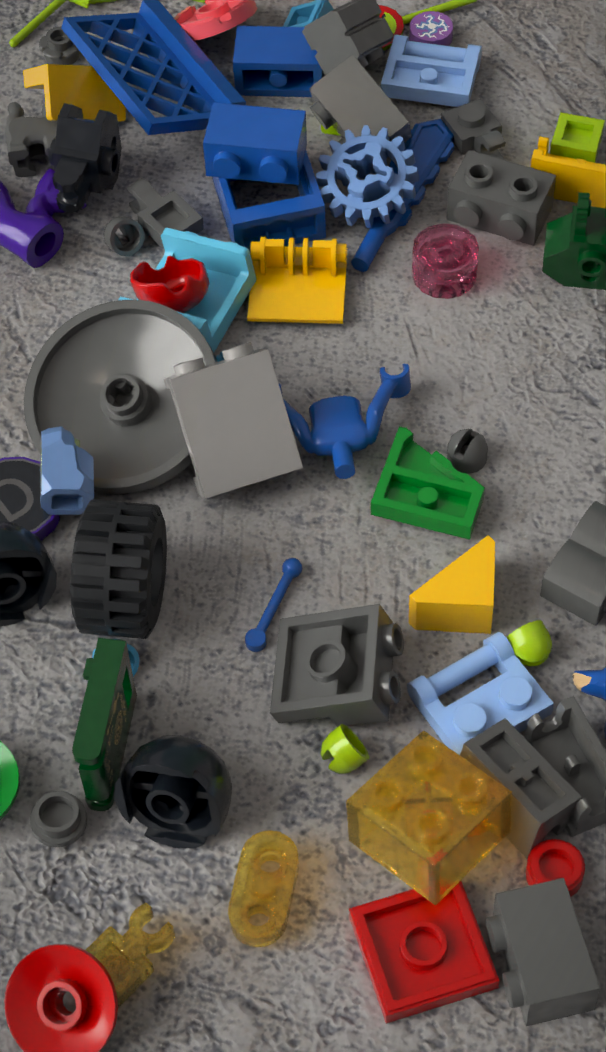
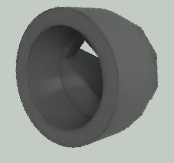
[103,216,145,256]
[447,428,488,474]

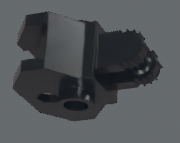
[49,103,122,214]

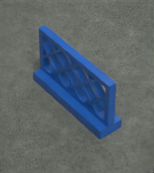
[61,0,246,135]

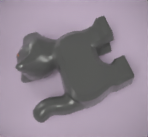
[5,94,57,177]

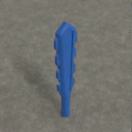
[351,118,454,272]

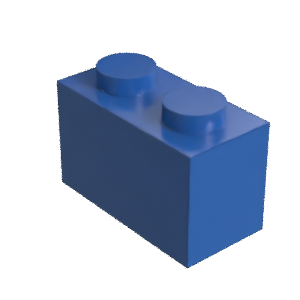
[233,26,325,97]
[203,102,307,185]

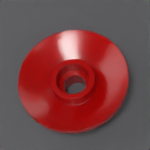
[4,944,118,1052]

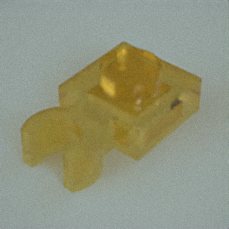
[86,903,175,1008]

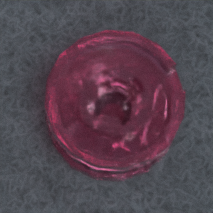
[412,223,479,299]

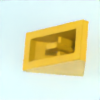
[408,535,495,634]

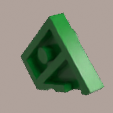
[371,426,485,540]

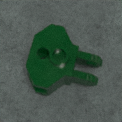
[542,192,606,290]

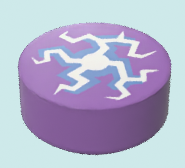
[409,11,453,46]

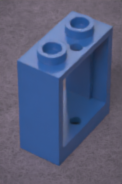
[212,151,326,251]

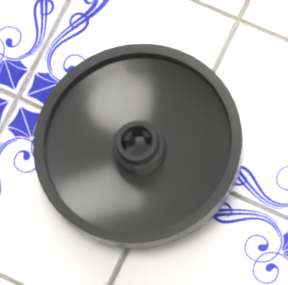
[24,300,217,495]

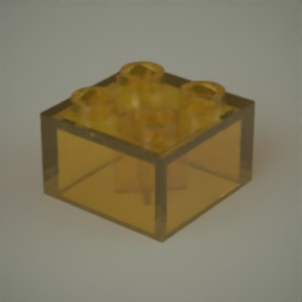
[346,730,512,905]

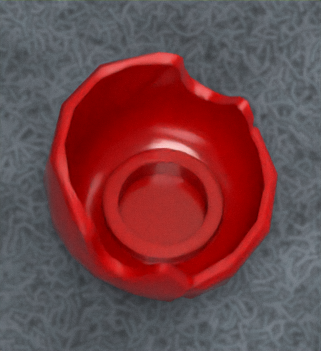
[130,255,210,313]

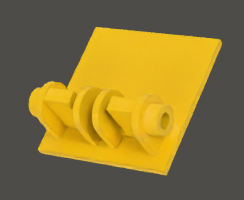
[247,237,348,324]

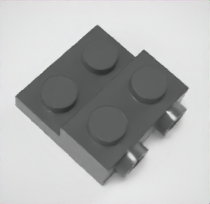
[270,604,404,727]

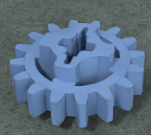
[316,125,419,228]

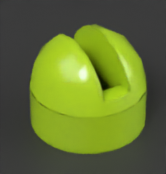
[506,620,552,667]
[320,724,370,774]

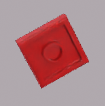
[349,875,500,1024]

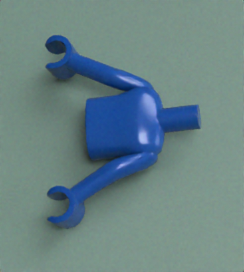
[279,364,411,479]

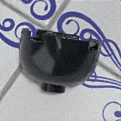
[0,522,57,627]
[114,735,232,848]

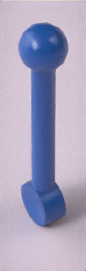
[245,558,303,652]

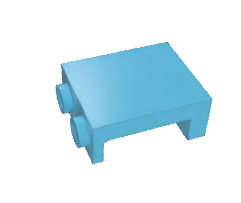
[119,228,257,353]

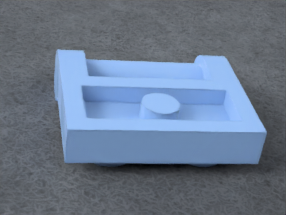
[381,34,482,107]
[407,632,554,761]

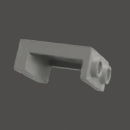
[163,342,303,499]

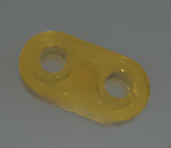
[228,830,299,947]

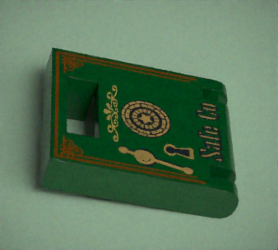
[72,638,137,811]

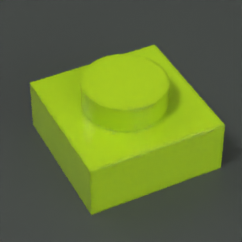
[550,112,605,163]

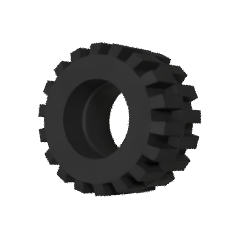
[70,500,167,639]

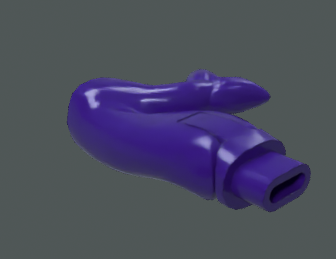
[0,168,87,268]

